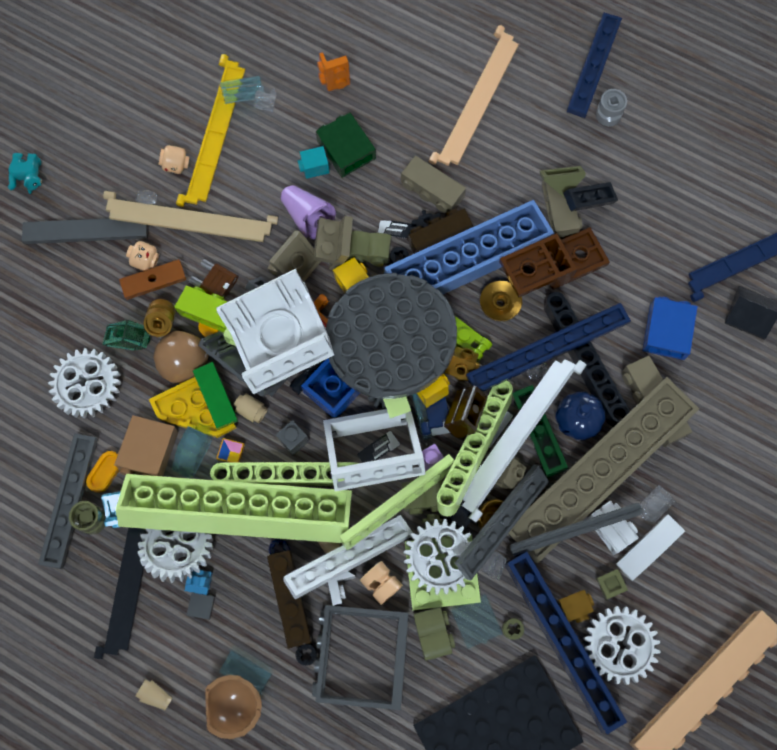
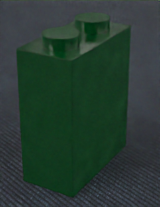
[316,112,376,178]

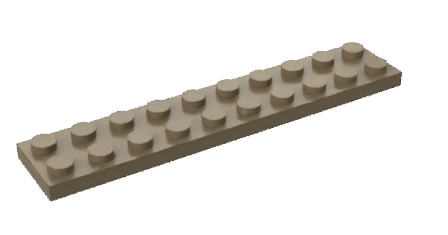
[508,377,699,564]

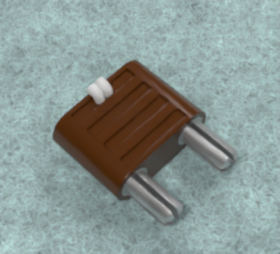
[189,259,238,300]

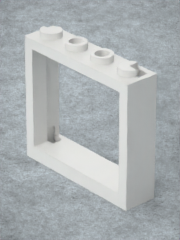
[323,405,425,491]

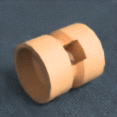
[360,561,403,605]

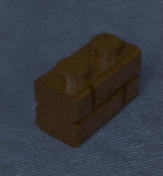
[444,385,487,438]

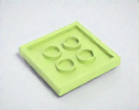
[404,534,481,611]

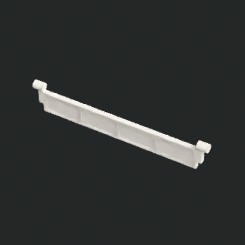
[462,359,586,523]

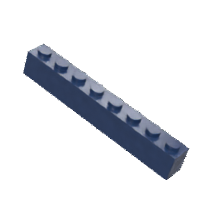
[505,552,627,735]

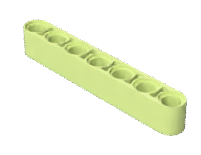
[437,381,513,517]
[210,462,359,486]

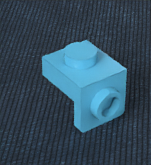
[101,491,121,528]

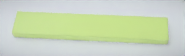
[339,454,454,550]

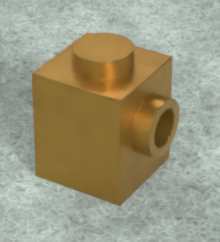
[557,590,594,623]

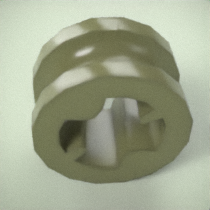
[502,618,524,640]

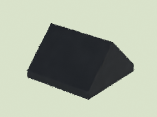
[724,286,777,340]

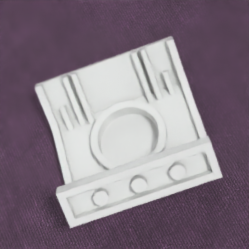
[216,269,334,394]

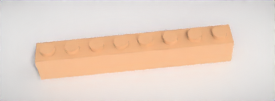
[629,610,777,750]

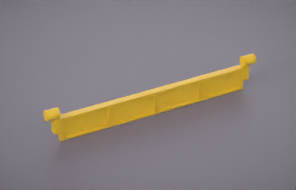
[176,54,245,207]

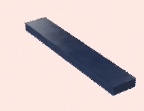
[567,12,622,118]

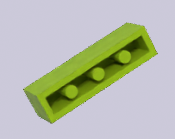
[174,286,227,333]

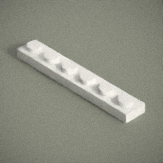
[283,515,413,599]

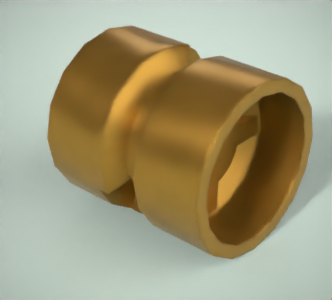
[143,299,176,337]

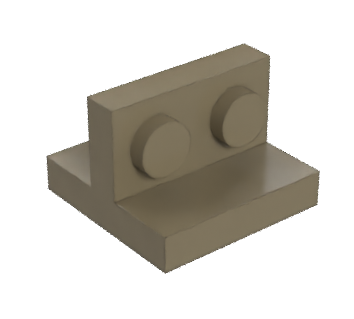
[313,216,353,270]
[267,230,321,282]

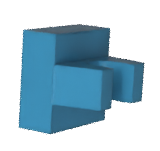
[184,570,213,595]

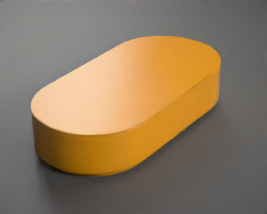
[86,451,120,493]

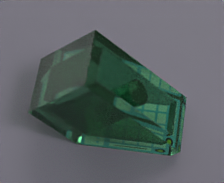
[102,320,150,351]

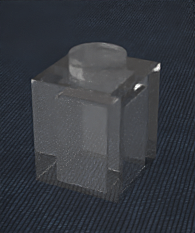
[639,485,676,522]

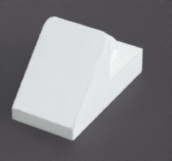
[328,571,356,606]

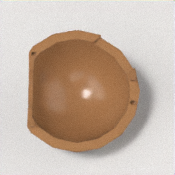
[153,331,209,383]
[205,675,262,739]

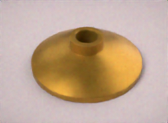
[480,281,522,321]

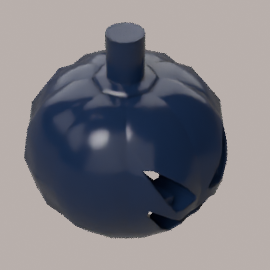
[555,392,605,440]

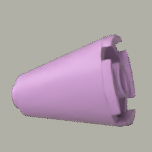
[281,185,336,239]

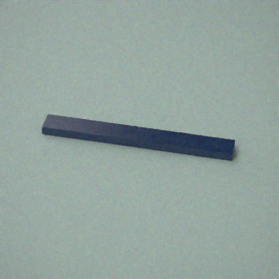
[466,303,631,392]

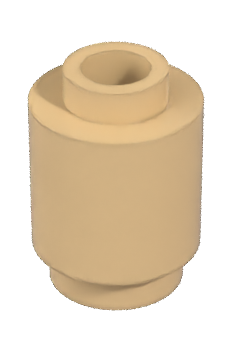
[234,393,268,423]

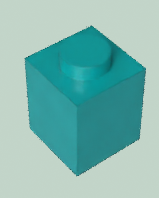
[297,146,329,179]

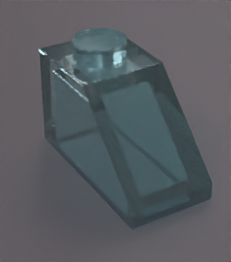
[172,426,212,479]

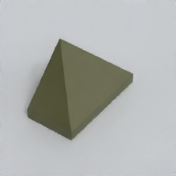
[540,166,586,198]

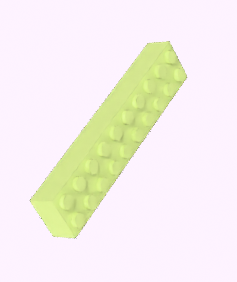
[115,474,352,543]

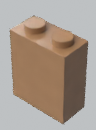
[114,415,178,477]

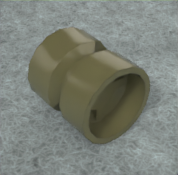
[69,501,106,534]

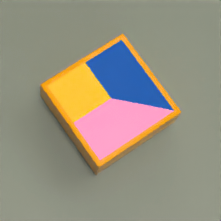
[216,438,245,463]

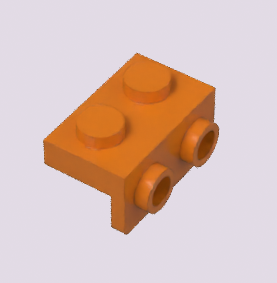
[317,52,350,91]

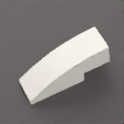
[616,514,685,581]

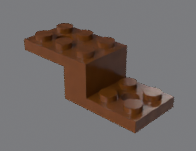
[499,227,610,298]

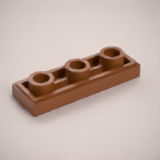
[119,259,187,300]

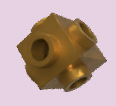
[445,346,480,381]

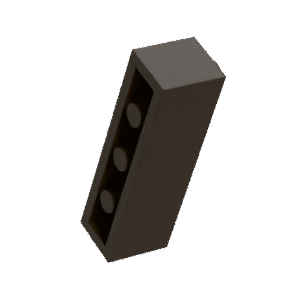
[267,550,312,649]

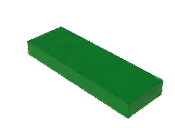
[192,362,238,430]

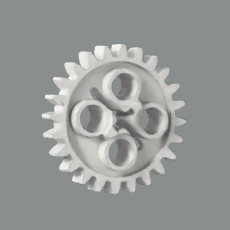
[48,348,121,418]
[404,519,472,595]
[138,529,213,583]
[583,606,660,685]

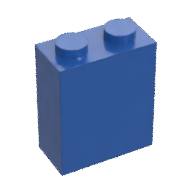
[642,297,698,360]

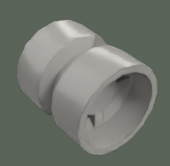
[596,89,627,127]

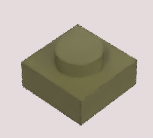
[596,569,628,600]

